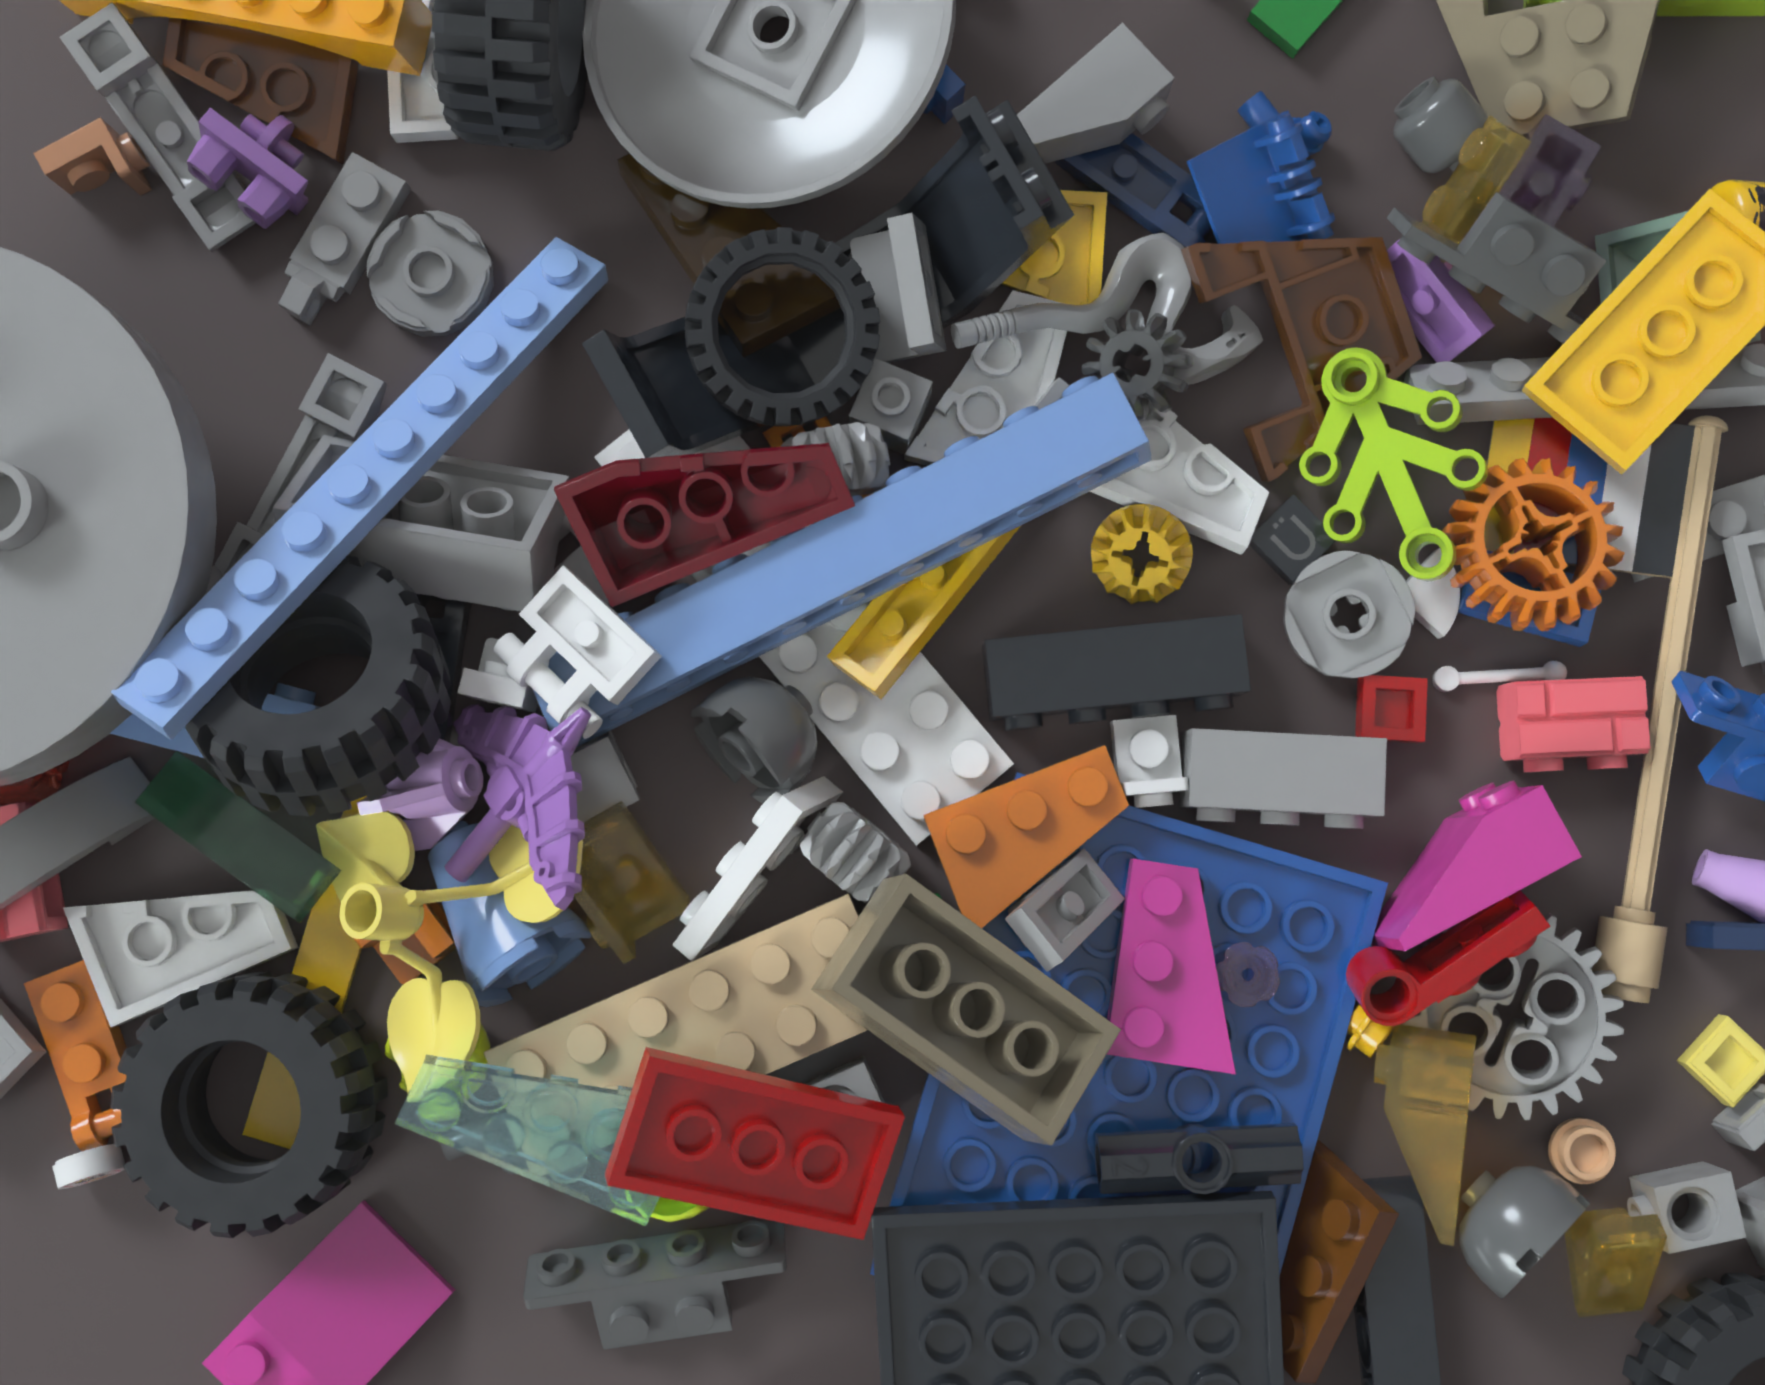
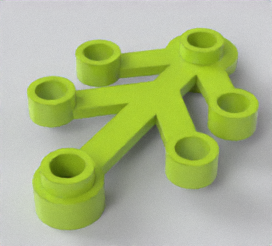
[1299,348,1488,581]

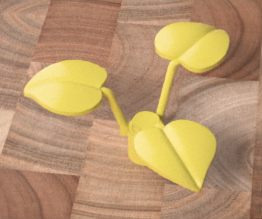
[316,811,583,1099]

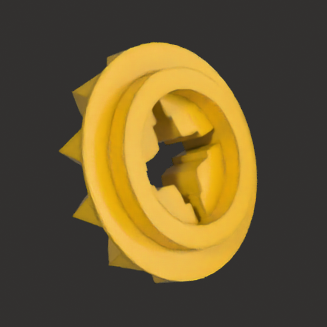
[1091,504,1193,604]

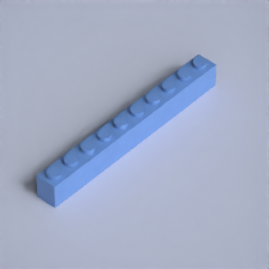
[533,373,1152,747]

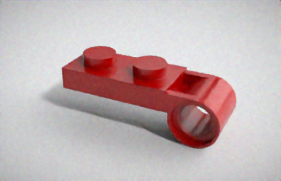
[1346,890,1551,1026]

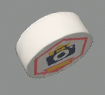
[52,1144,125,1190]

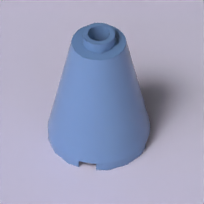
[428,821,592,1007]

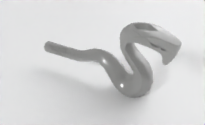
[951,233,1263,385]

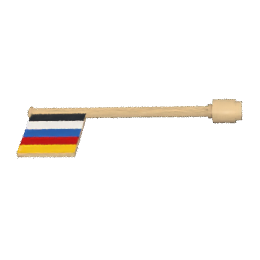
[1484,415,1728,1003]

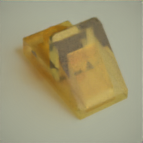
[1565,1208,1667,1317]

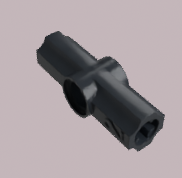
[1094,1123,1304,1194]

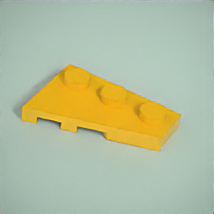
[1001,190,1107,305]

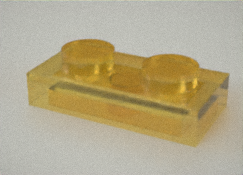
[1421,115,1531,245]

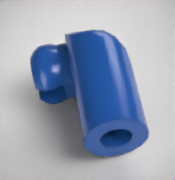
[1237,91,1332,156]

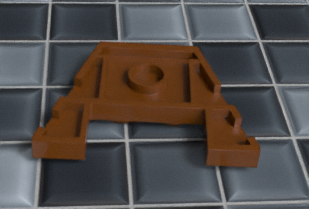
[1181,237,1422,482]

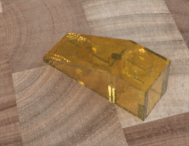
[1374,1024,1476,1246]

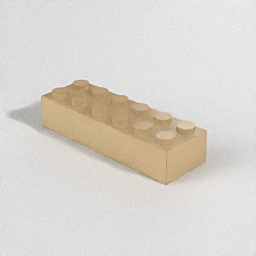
[484,893,867,1176]

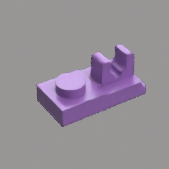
[1387,239,1495,363]

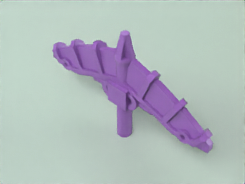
[444,705,591,911]

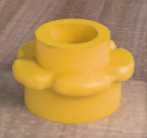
[1346,1004,1395,1058]

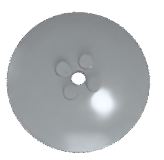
[583,0,956,208]

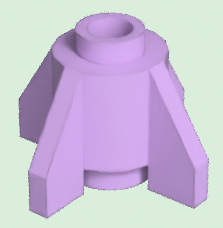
[357,738,483,851]

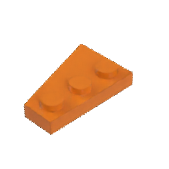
[923,745,1129,928]

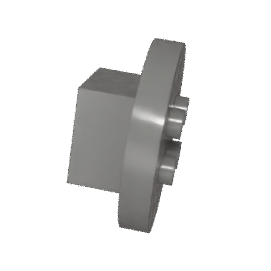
[0,247,217,786]

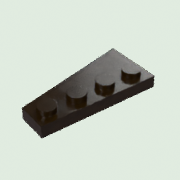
[617,153,841,358]

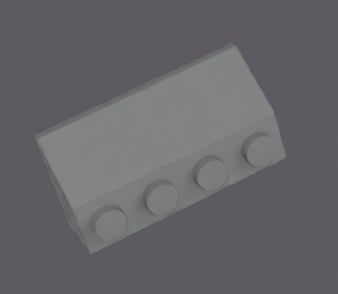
[273,435,569,611]

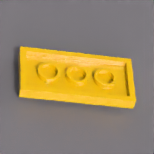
[1522,189,1765,475]

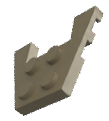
[1436,0,1660,142]

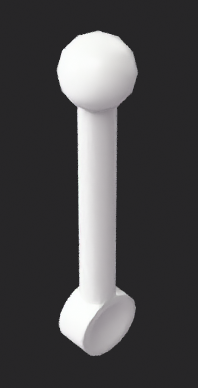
[1432,660,1567,692]

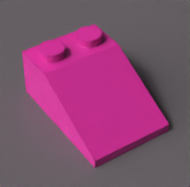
[1371,781,1582,951]
[202,1200,456,1385]

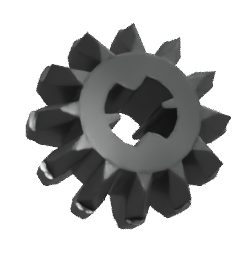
[1082,309,1194,421]

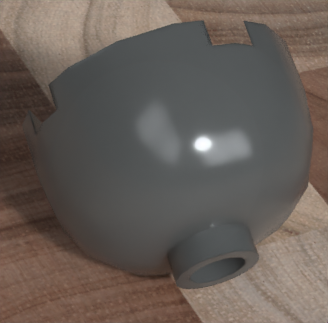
[691,676,818,803]
[1459,1166,1591,1299]

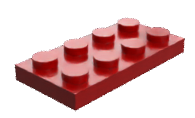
[604,1047,905,1240]

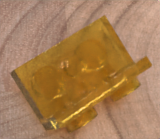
[573,801,690,964]

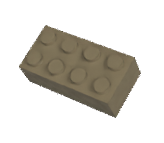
[811,874,1121,1146]

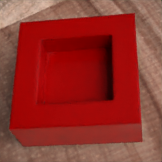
[1355,675,1428,743]

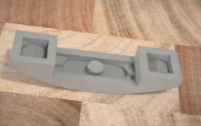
[60,2,256,252]
[214,353,387,576]
[0,757,168,910]

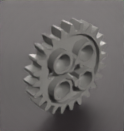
[1403,913,1624,1120]

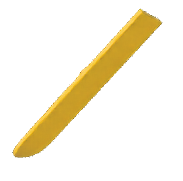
[242,796,399,1149]

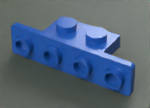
[1671,671,1765,801]

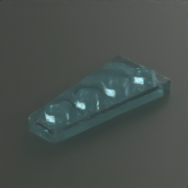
[395,1054,660,1226]

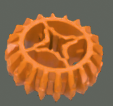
[1442,458,1624,632]

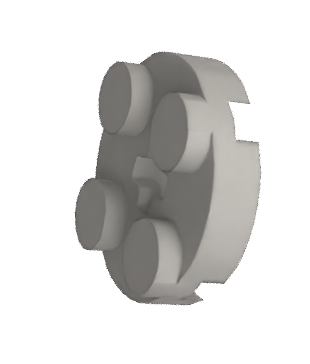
[1283,551,1415,679]

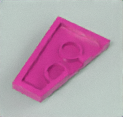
[1106,859,1236,1075]

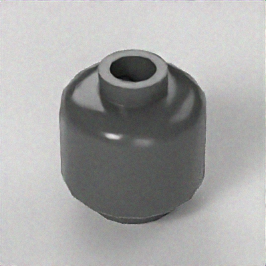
[1393,77,1489,173]

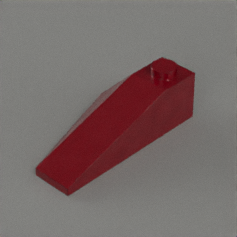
[554,443,855,607]

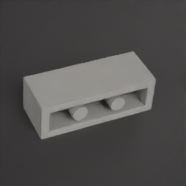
[1179,728,1387,829]

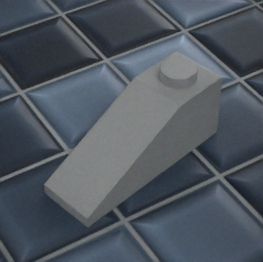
[1017,22,1175,164]

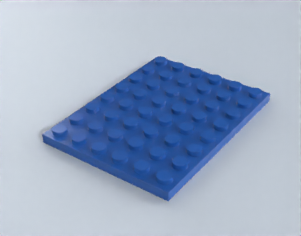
[870,772,1388,1276]

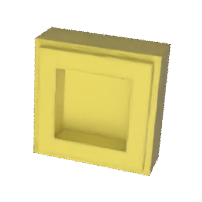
[1676,1014,1765,1108]

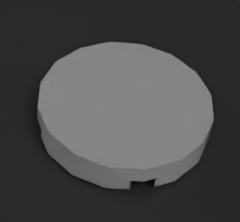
[367,210,494,337]

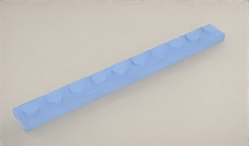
[111,237,608,740]

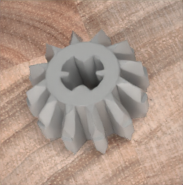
[781,422,891,496]
[800,802,911,905]

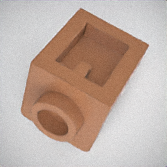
[33,117,152,196]

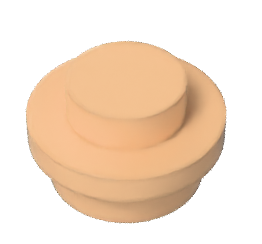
[1548,1117,1616,1184]

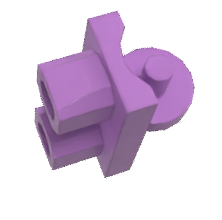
[187,108,308,229]

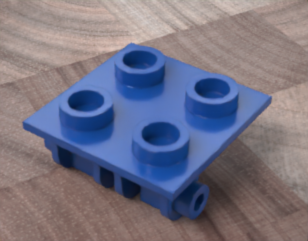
[1186,110,1336,244]

